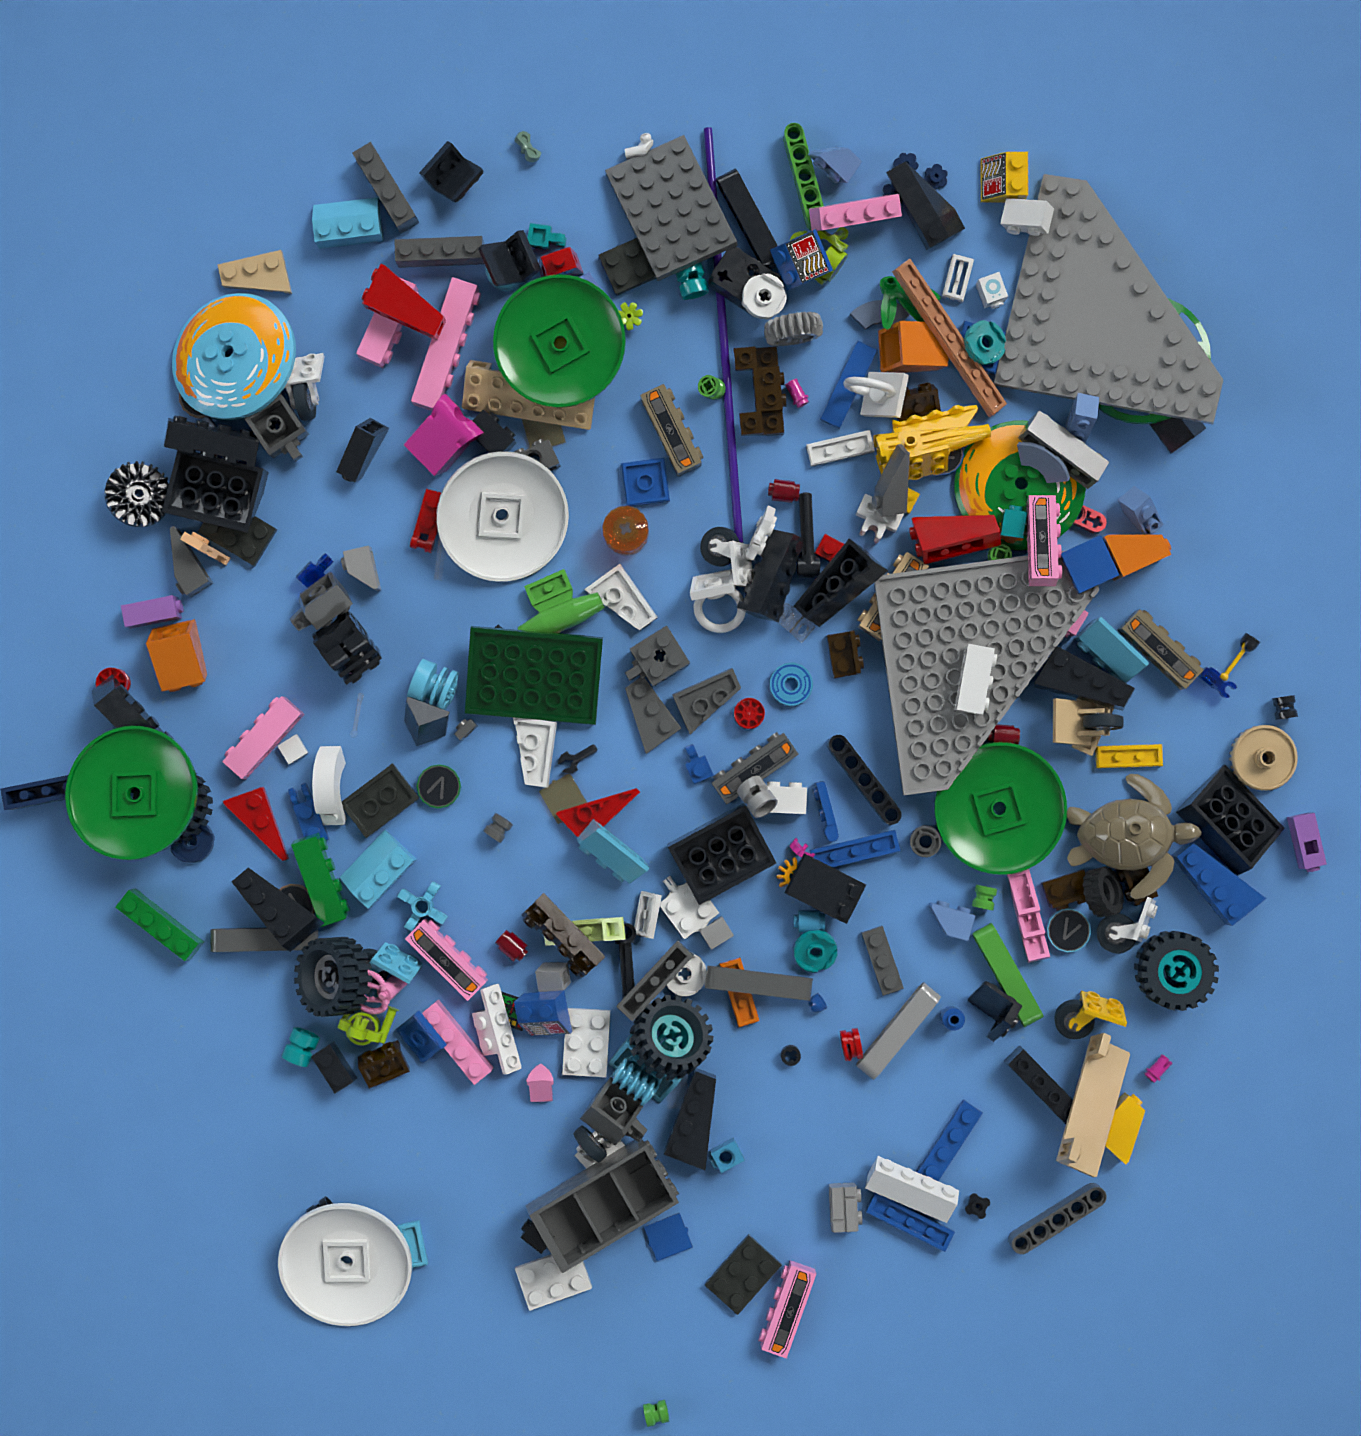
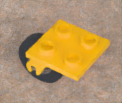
[1054,990,1127,1039]

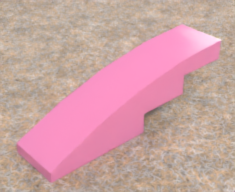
[1007,869,1050,963]

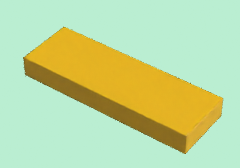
[1095,744,1163,768]

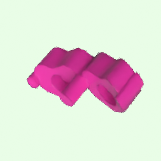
[790,838,815,858]

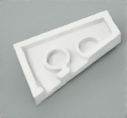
[584,564,658,630]
[513,718,557,787]

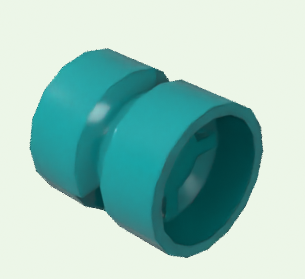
[675,262,709,300]
[281,1027,320,1067]

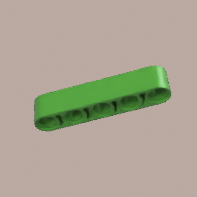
[783,123,824,231]
[972,923,1044,1028]

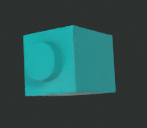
[1000,505,1027,538]

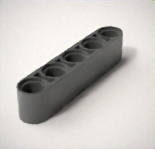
[210,928,318,952]
[705,966,813,1001]
[1008,1183,1107,1254]

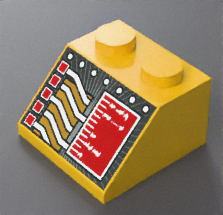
[980,152,1028,203]

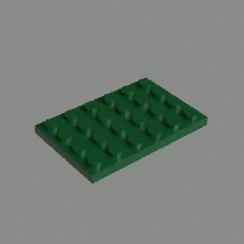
[465,626,603,725]

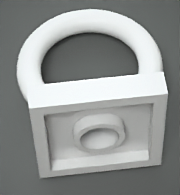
[843,372,909,418]
[690,569,746,633]

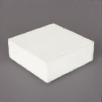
[278,734,309,764]

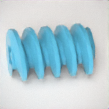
[611,1058,660,1106]

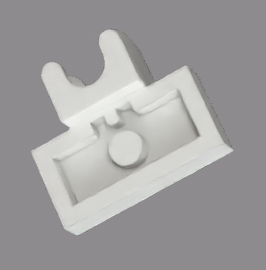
[856,494,904,543]

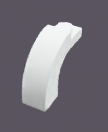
[312,746,346,825]

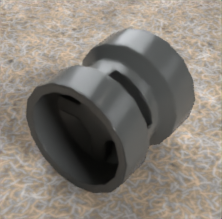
[483,813,513,843]

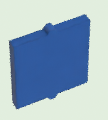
[644,1212,693,1261]

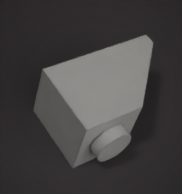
[341,545,381,591]

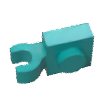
[527,223,567,250]

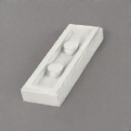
[806,430,875,467]

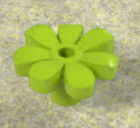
[618,302,643,331]

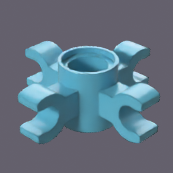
[397,881,448,932]

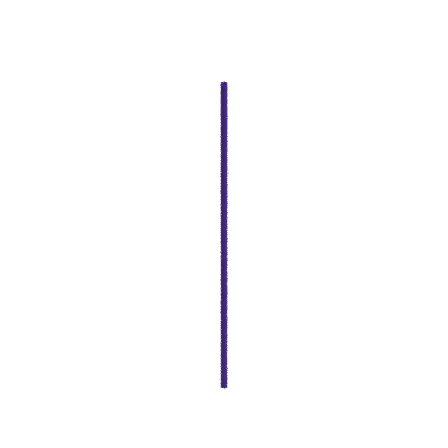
[704,127,743,543]

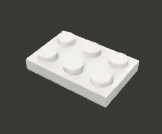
[562,1008,611,1077]
[515,1254,592,1311]

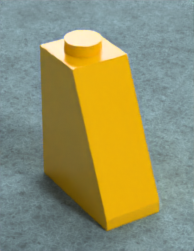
[1105,1092,1145,1165]

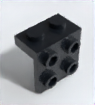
[419,141,484,203]
[478,230,541,286]
[968,981,1022,1042]

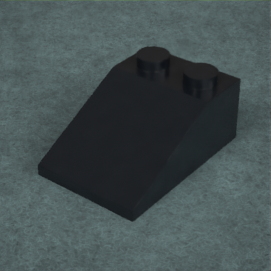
[784,853,866,924]

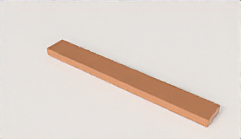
[892,259,1007,417]

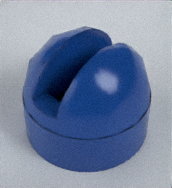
[808,993,827,1012]

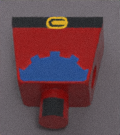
[539,247,584,277]

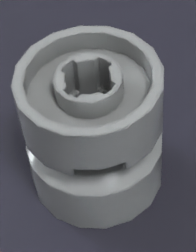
[737,776,778,818]

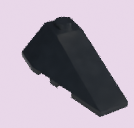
[886,161,965,250]

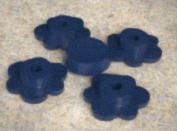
[883,153,948,204]

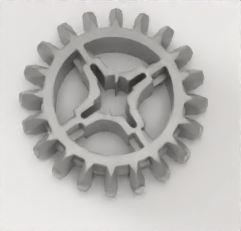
[764,312,823,347]

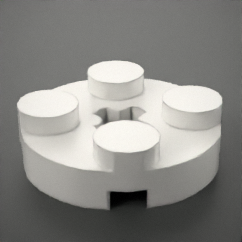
[742,274,787,320]
[666,952,707,996]

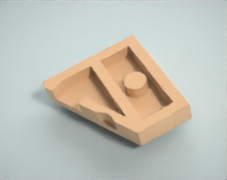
[180,532,231,566]

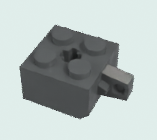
[244,394,310,461]
[290,571,353,631]
[625,625,690,687]
[580,1077,647,1146]

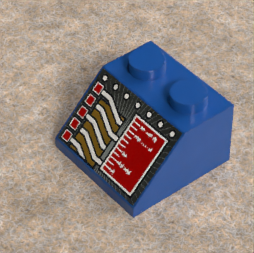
[770,229,833,291]
[514,990,572,1036]

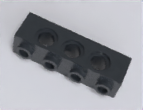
[1004,1046,1073,1125]

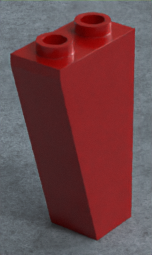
[362,264,446,340]
[909,515,1001,564]

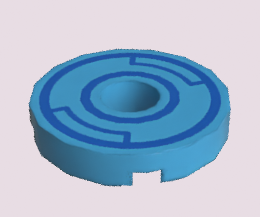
[769,662,813,706]

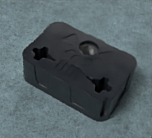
[708,247,783,317]

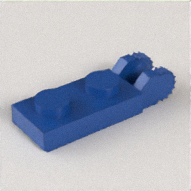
[812,781,839,842]
[288,783,330,840]

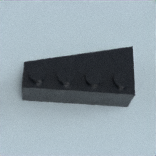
[793,538,888,627]
[1034,646,1135,711]
[231,867,324,952]
[664,1068,716,1170]

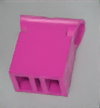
[404,394,484,476]

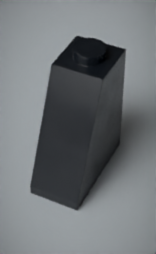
[336,418,389,482]

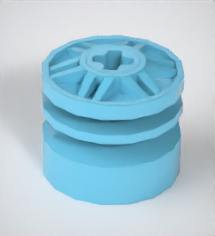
[407,659,459,710]

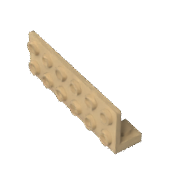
[462,360,595,430]
[1056,1033,1130,1177]

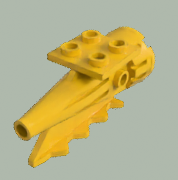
[873,405,991,480]

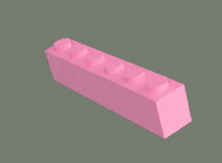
[411,277,481,411]

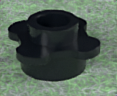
[965,1193,990,1219]

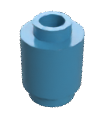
[793,911,825,933]

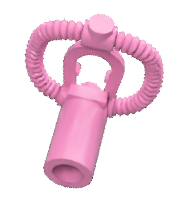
[360,970,408,1015]

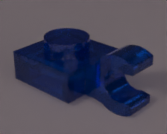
[296,553,334,588]
[1198,667,1237,698]

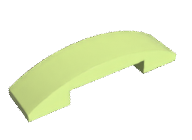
[544,917,626,946]

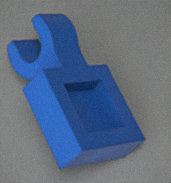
[685,744,714,784]

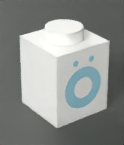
[976,272,1008,309]

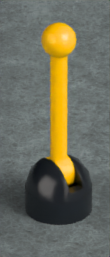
[1220,633,1260,681]

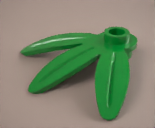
[879,276,941,330]

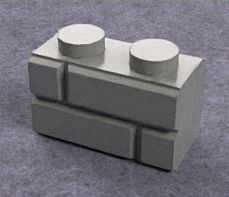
[829,1183,862,1233]

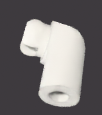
[625,133,653,160]

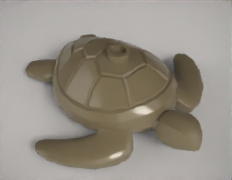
[1067,774,1202,899]

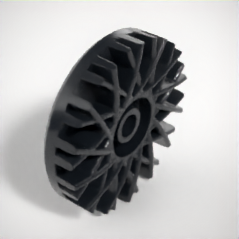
[104,461,169,527]

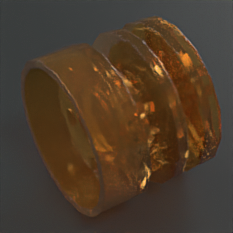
[602,506,649,556]

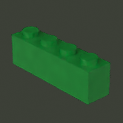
[291,833,350,927]
[115,888,204,961]

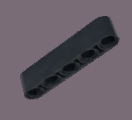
[716,168,778,269]
[827,735,902,825]

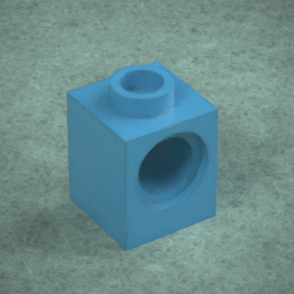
[709,1137,745,1173]

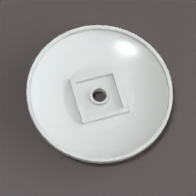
[437,452,569,581]
[278,1203,412,1326]

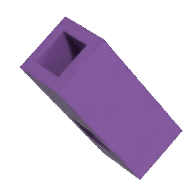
[121,595,184,629]
[1287,812,1327,872]

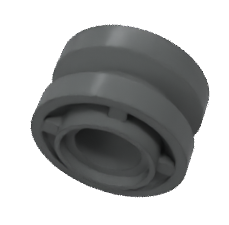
[910,825,941,857]

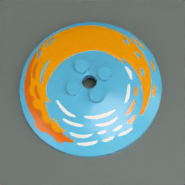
[172,293,296,420]

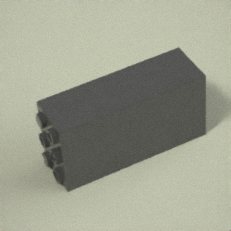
[525,1139,679,1273]

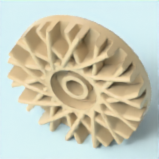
[1229,725,1298,791]

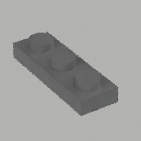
[861,925,904,996]

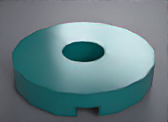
[964,320,1006,365]
[794,930,838,972]

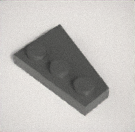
[672,668,741,735]
[625,677,681,754]

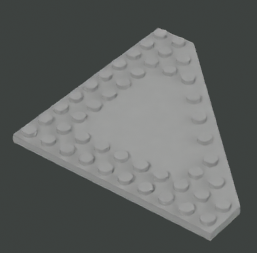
[994,174,1223,425]
[874,550,1099,795]

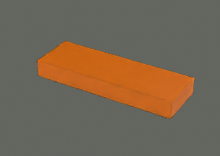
[719,957,759,1027]

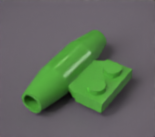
[517,569,605,633]

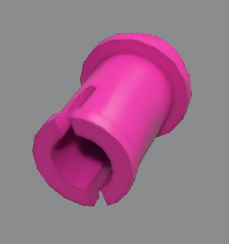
[785,378,809,408]
[1145,1054,1173,1083]

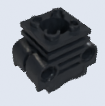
[312,610,382,685]

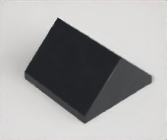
[1149,417,1206,454]
[404,697,449,746]

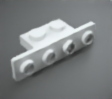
[472,984,521,1075]

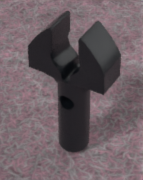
[558,744,597,773]

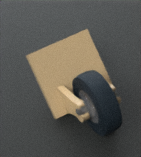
[1053,698,1124,746]

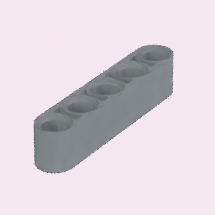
[856,982,941,1080]

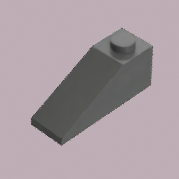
[872,444,910,517]
[170,526,213,597]

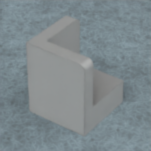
[701,916,734,950]
[535,962,571,992]

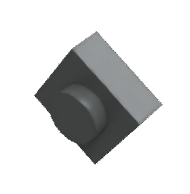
[455,719,478,741]

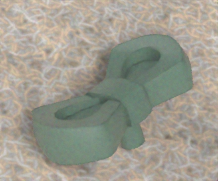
[514,131,541,162]

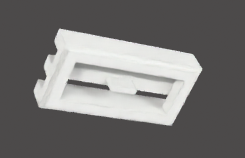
[942,254,974,303]
[634,891,662,939]

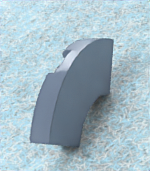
[850,300,910,330]
[1017,442,1070,483]

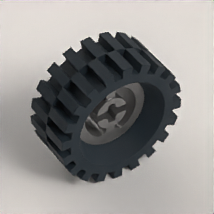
[294,937,372,1017]

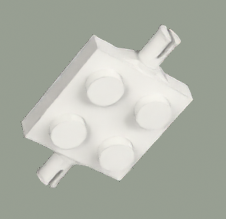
[745,505,777,560]
[660,876,719,939]

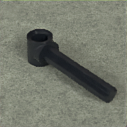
[797,492,820,578]
[615,921,636,998]

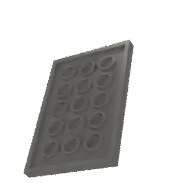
[605,135,738,281]

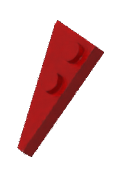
[223,787,289,861]
[556,788,640,837]

